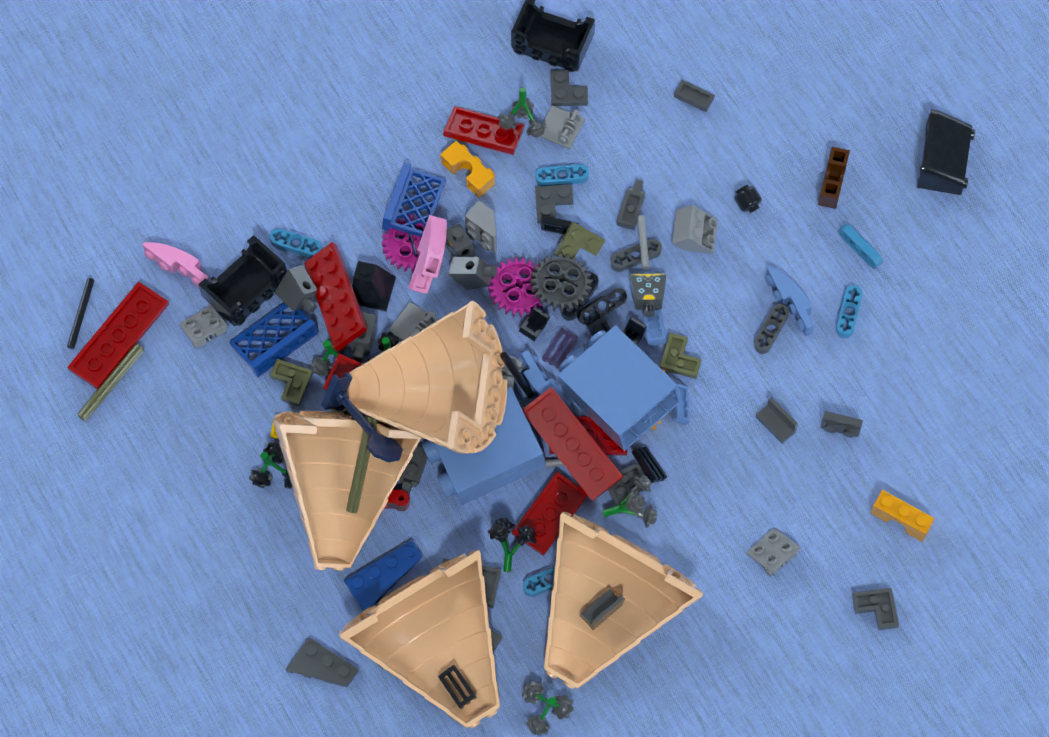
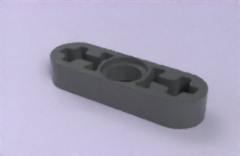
[610,239,662,272]
[754,304,789,354]

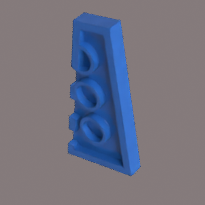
[344,540,422,611]

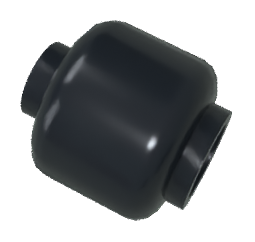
[734,184,762,213]

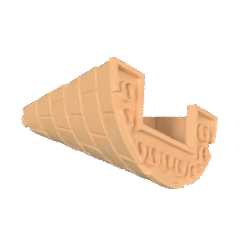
[346,301,507,454]
[274,411,422,571]
[544,512,703,689]
[339,550,500,729]

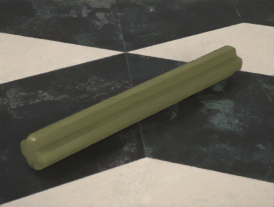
[77,344,144,421]
[346,417,377,513]

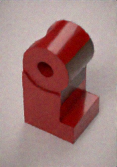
[381,490,410,514]

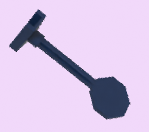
[321,373,403,462]

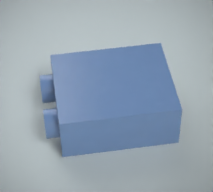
[558,325,682,451]
[421,387,546,505]

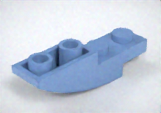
[765,266,814,336]
[521,350,572,410]

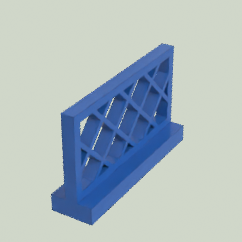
[382,162,446,237]
[229,303,318,377]

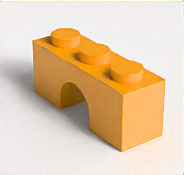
[440,141,495,198]
[870,490,935,542]

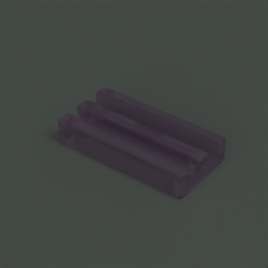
[542,328,578,369]

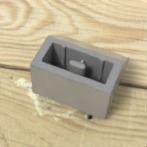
[465,201,497,254]
[672,205,718,254]

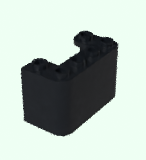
[511,0,595,72]
[198,235,287,326]

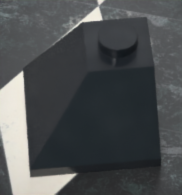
[352,261,396,312]

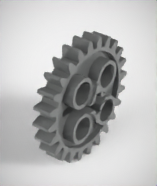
[530,253,592,312]

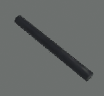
[67,278,95,349]
[500,352,534,398]

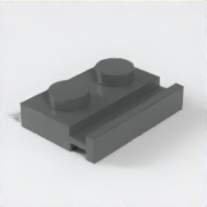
[820,411,863,437]

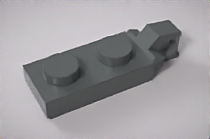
[617,179,645,230]
[399,444,428,494]

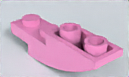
[408,215,447,294]
[142,242,210,287]

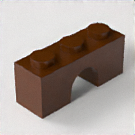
[818,147,850,209]

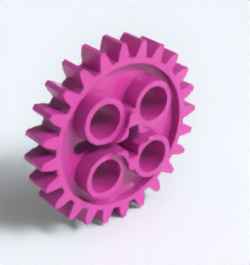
[381,214,427,273]
[488,257,549,317]

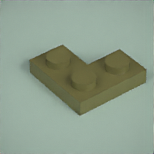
[554,221,605,260]
[660,333,702,379]
[270,359,313,407]

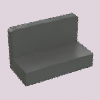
[756,397,798,444]
[580,589,625,630]

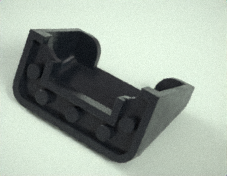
[917,109,975,195]

